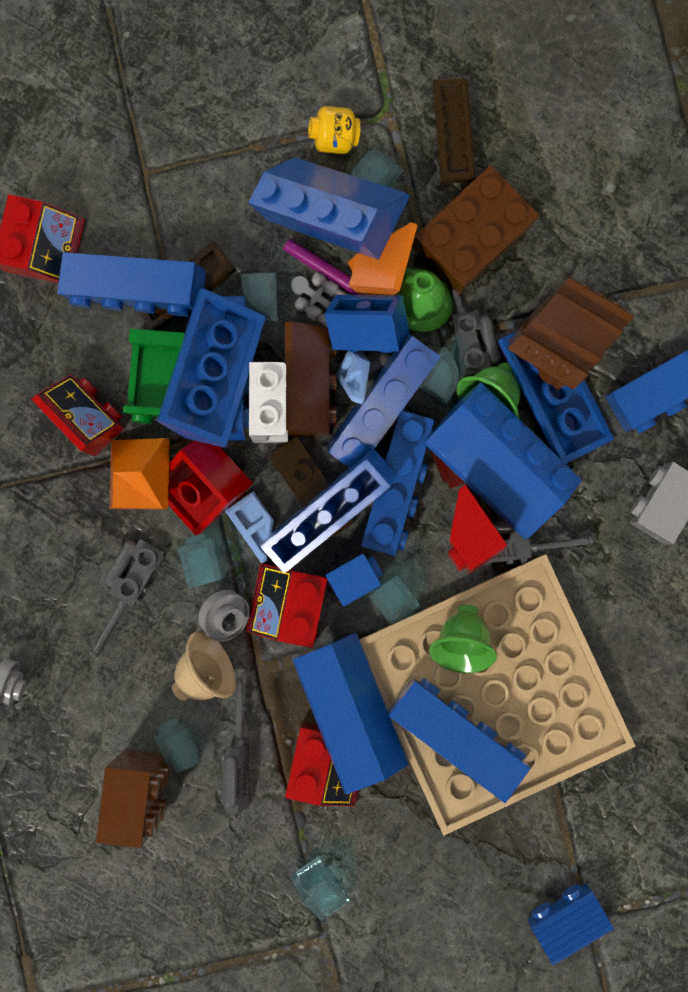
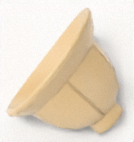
[172,631,236,701]

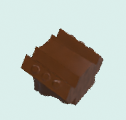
[507,276,635,390]

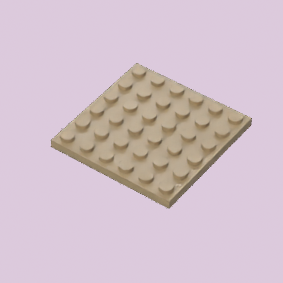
[359,554,636,836]

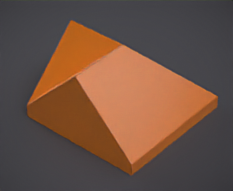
[348,222,418,295]
[109,438,170,509]

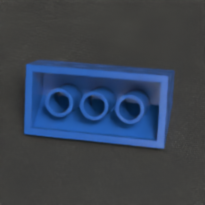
[248,157,410,260]
[424,383,582,540]

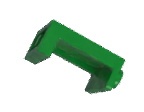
[123,329,185,424]

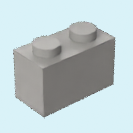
[629,462,688,545]

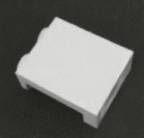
[249,362,288,443]

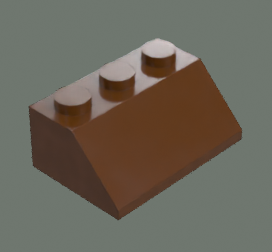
[285,322,336,436]

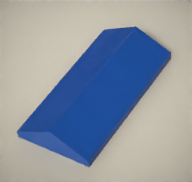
[157,288,266,448]
[498,332,614,464]
[292,633,409,794]

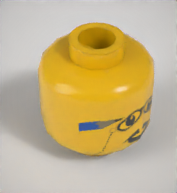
[308,106,360,154]

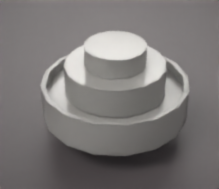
[198,590,249,642]
[0,658,27,712]

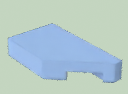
[336,350,370,404]
[225,491,274,564]

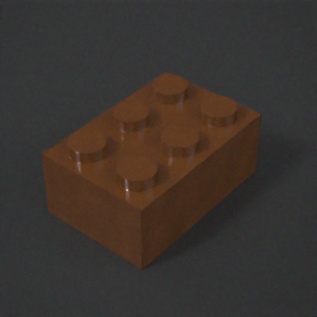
[412,165,539,295]
[96,749,171,848]

